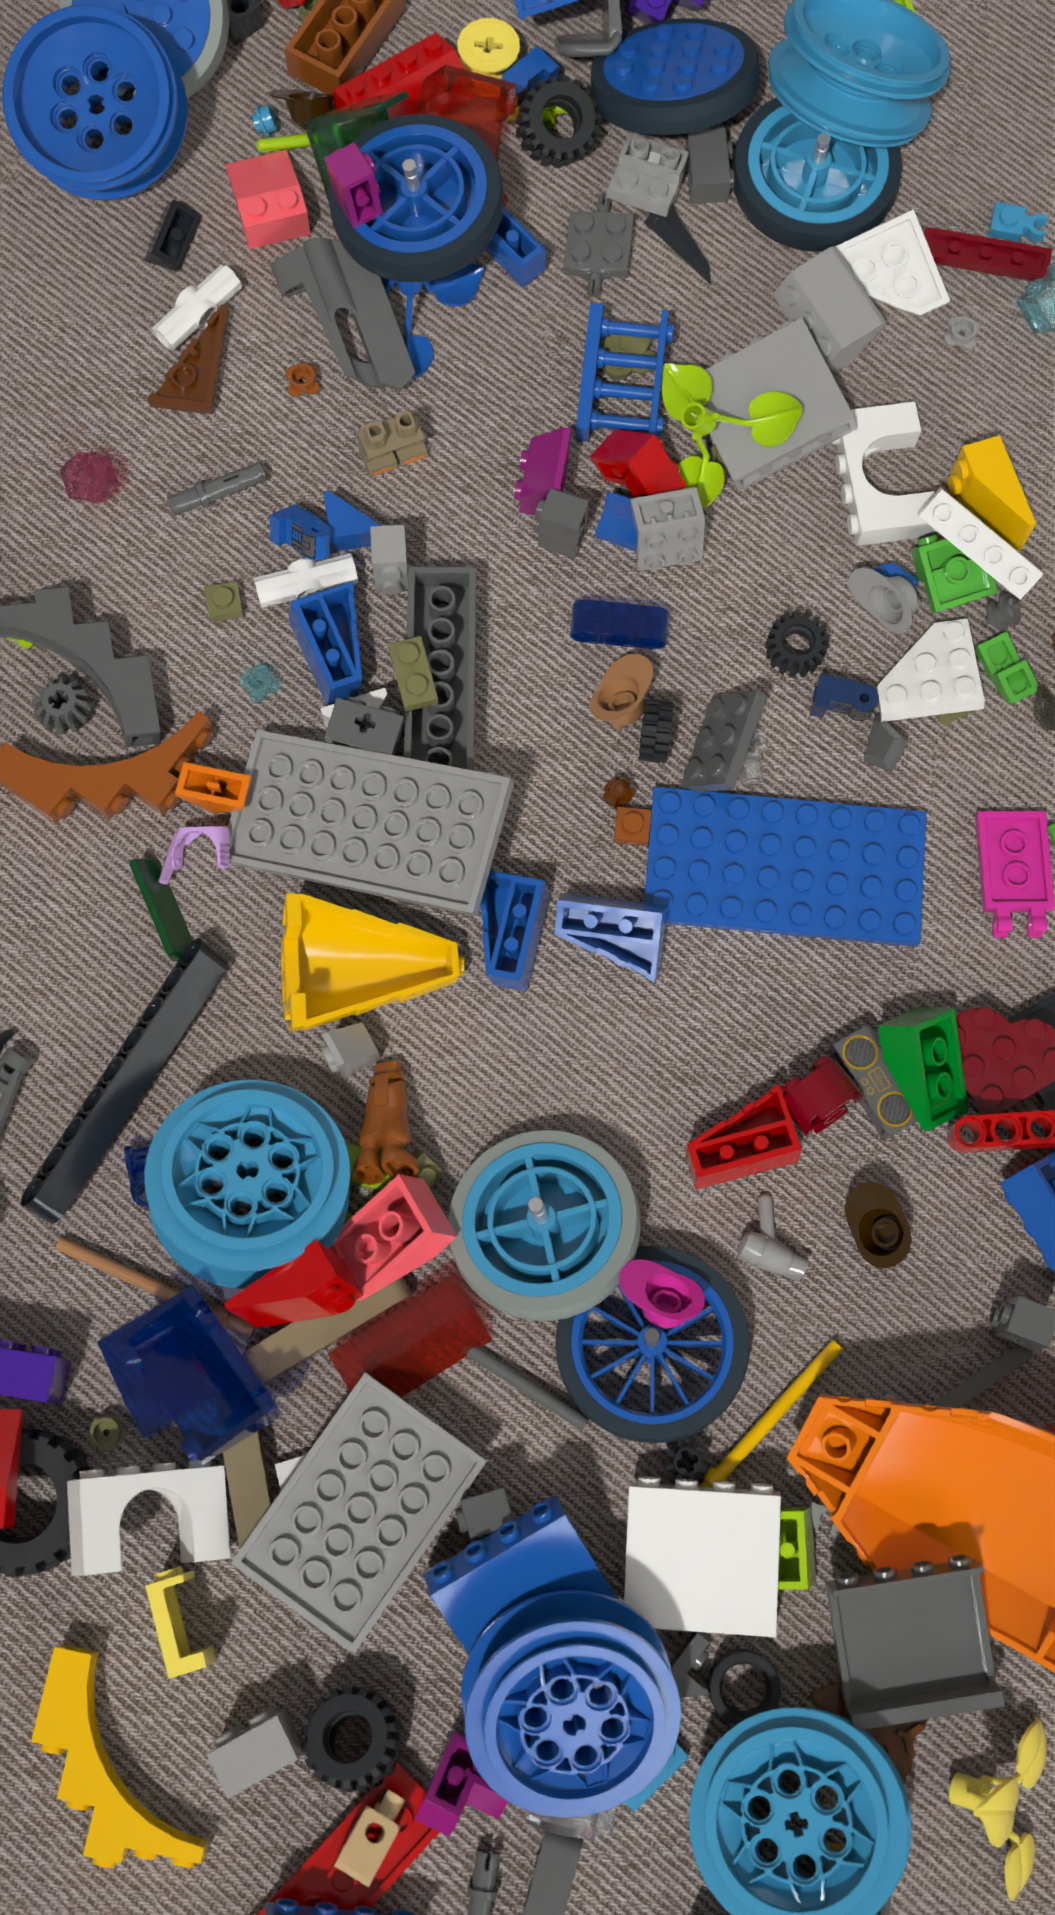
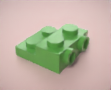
[910,534,998,613]

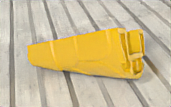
[281,893,464,1031]

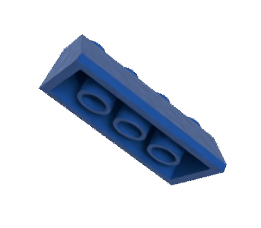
[1000,1152,1055,1273]

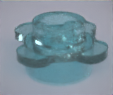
[239,664,279,703]

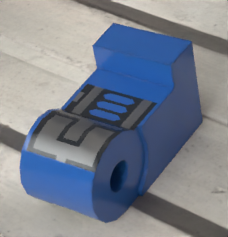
[501,46,559,108]
[270,504,331,560]

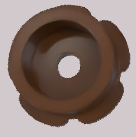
[603,777,635,809]

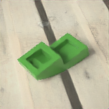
[974,631,1041,705]

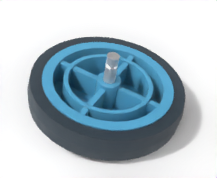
[732,97,901,252]

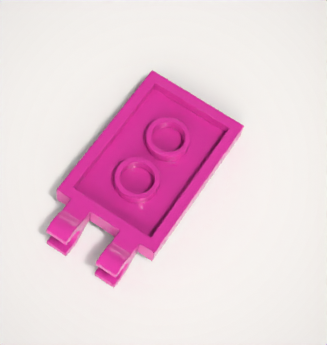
[975,811,1055,938]

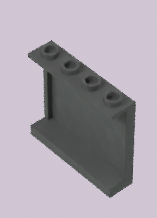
[825,1555,1005,1730]

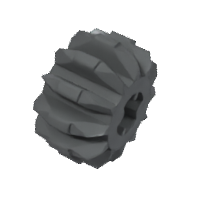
[32,675,92,735]

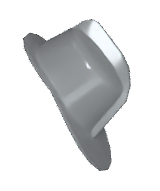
[848,567,921,634]

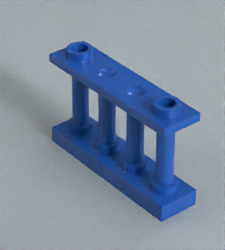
[576,303,674,442]

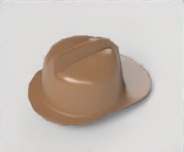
[590,654,654,731]

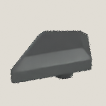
[863,714,908,772]

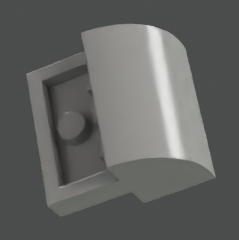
[606,133,689,217]

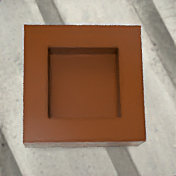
[613,806,652,847]

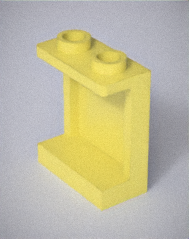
[145,1566,217,1679]

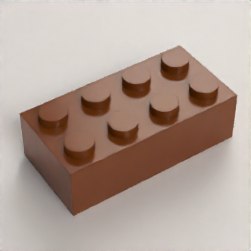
[284,0,406,98]

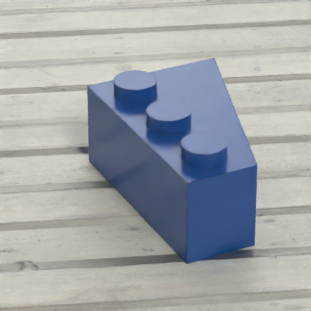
[480,871,550,992]

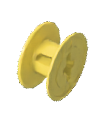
[458,18,520,92]

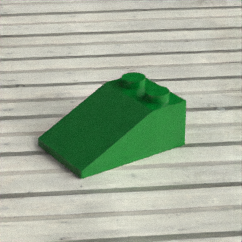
[878,1007,969,1131]

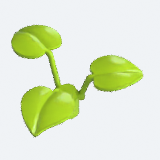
[661,363,803,509]

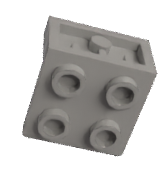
[630,487,705,571]

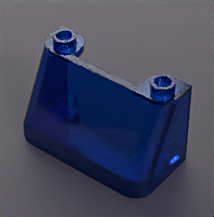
[117,1283,283,1464]

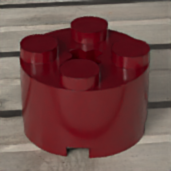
[782,1055,863,1138]

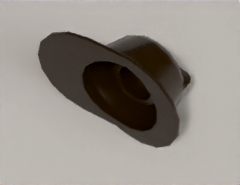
[269,89,334,131]
[844,1182,912,1268]

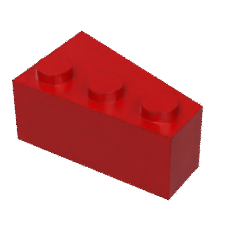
[685,1084,802,1190]

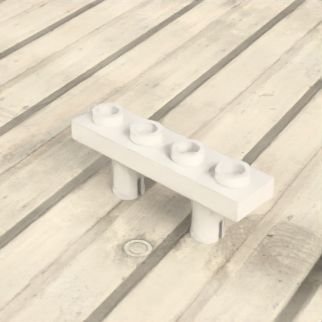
[918,487,1044,600]

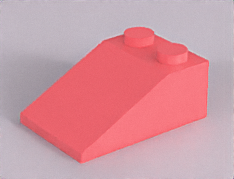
[225,150,311,249]
[330,1174,458,1301]

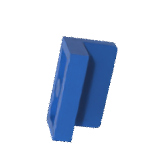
[595,492,637,552]

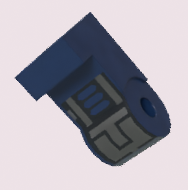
[809,674,879,721]

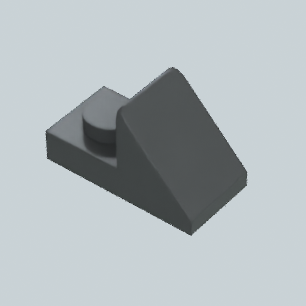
[670,1631,710,1698]

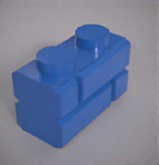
[485,206,546,287]

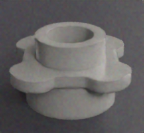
[944,316,980,351]

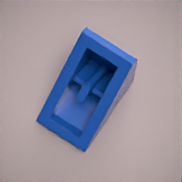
[324,490,381,552]

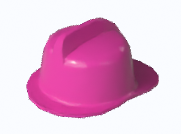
[618,1260,705,1329]

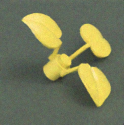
[949,1716,1046,1902]

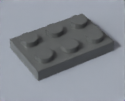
[680,690,766,792]

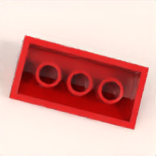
[333,32,476,138]

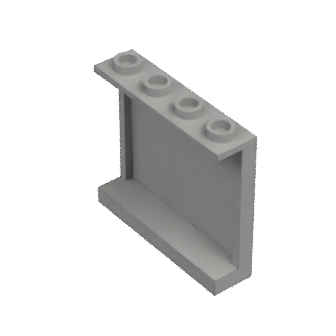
[703,317,857,492]

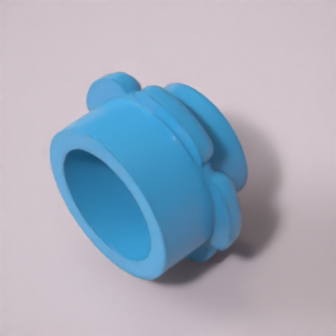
[252,104,278,137]

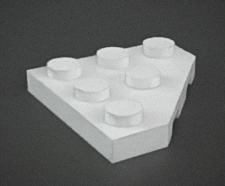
[835,209,950,317]
[877,619,985,722]

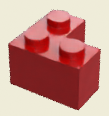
[589,429,686,498]

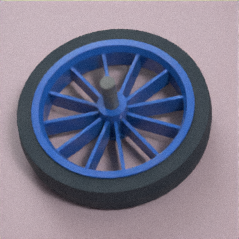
[555,1246,750,1443]

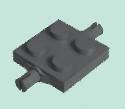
[563,194,634,297]

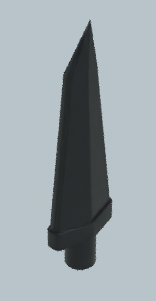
[644,205,711,285]

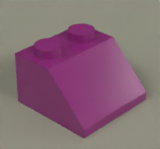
[514,427,571,515]

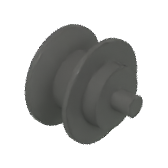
[985,594,1022,632]

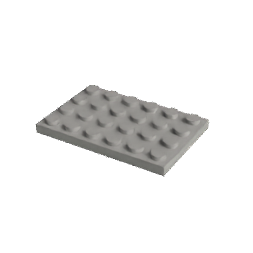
[230,1372,487,1654]

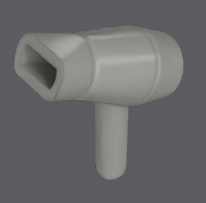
[738,1194,809,1282]

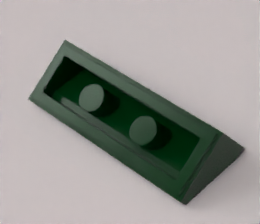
[129,859,193,962]

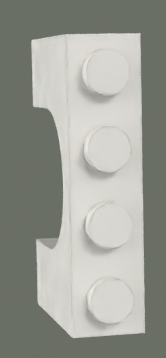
[831,401,936,546]
[67,1459,230,1576]

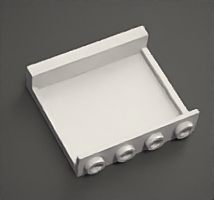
[624,1476,781,1637]

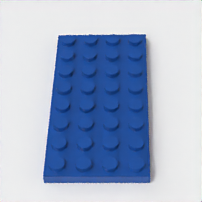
[644,787,927,947]

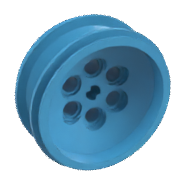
[768,0,950,147]

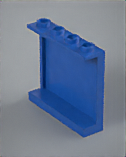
[423,1495,620,1654]

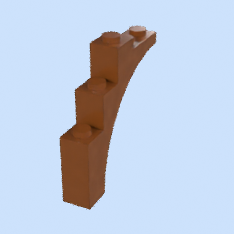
[0,711,214,824]

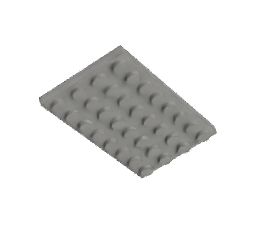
[228,730,514,917]

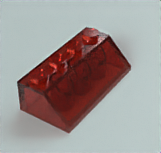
[328,1275,492,1398]

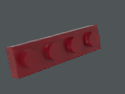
[923,226,1052,284]

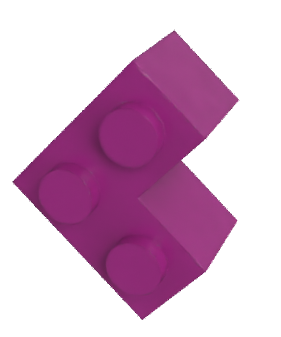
[414,1732,509,1837]

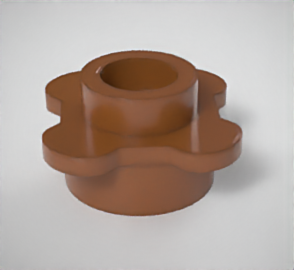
[285,363,320,397]

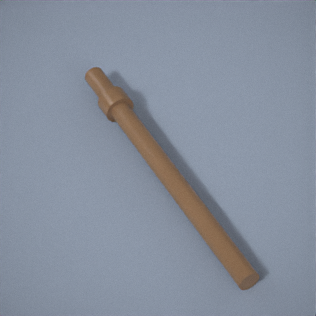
[55,1236,256,1339]

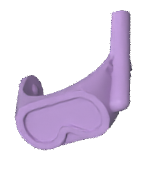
[159,826,231,884]

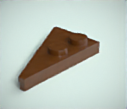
[148,305,229,414]

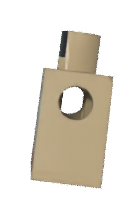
[333,1788,405,1887]

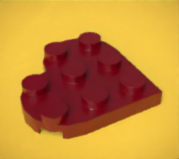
[956,1007,1055,1115]

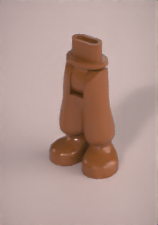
[352,1061,419,1185]

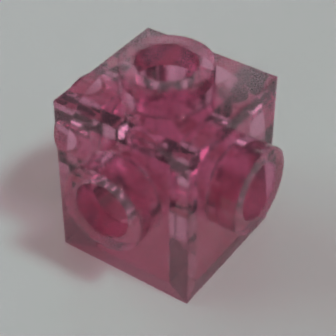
[59,452,119,503]

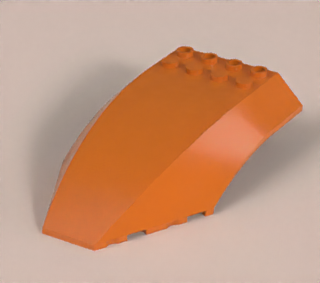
[787,1394,1055,1673]

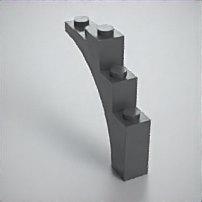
[0,585,160,748]

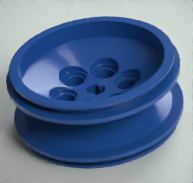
[2,4,188,201]

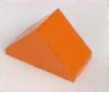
[175,762,252,814]

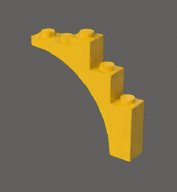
[31,1644,209,1868]

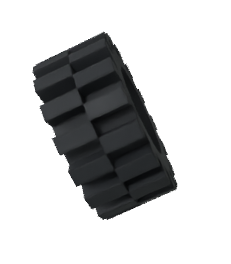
[765,611,829,678]
[638,699,673,763]

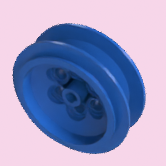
[461,1590,681,1817]

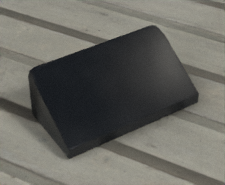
[144,199,201,272]

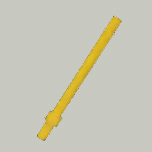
[700,1340,843,1487]

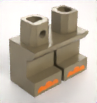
[357,410,428,478]

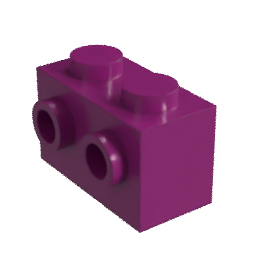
[324,142,383,229]

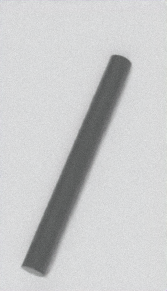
[459,1339,590,1431]

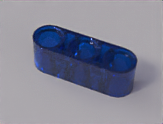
[570,600,669,649]

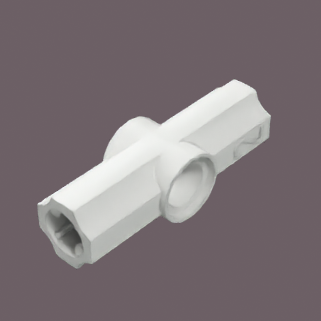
[152,265,242,351]
[253,553,359,608]

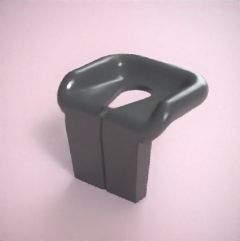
[554,0,622,57]

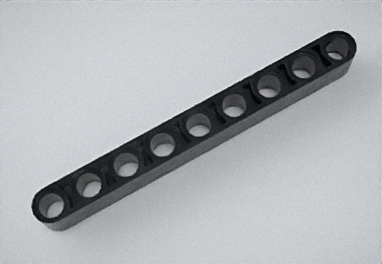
[20,938,228,1224]

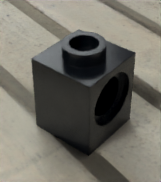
[226,0,265,46]

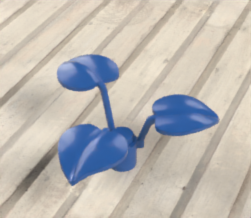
[380,263,483,379]

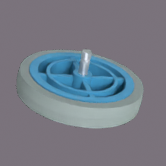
[448,1130,640,1321]

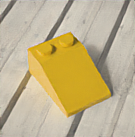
[947,435,1036,552]

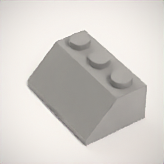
[772,246,886,370]

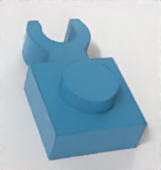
[988,202,1048,242]

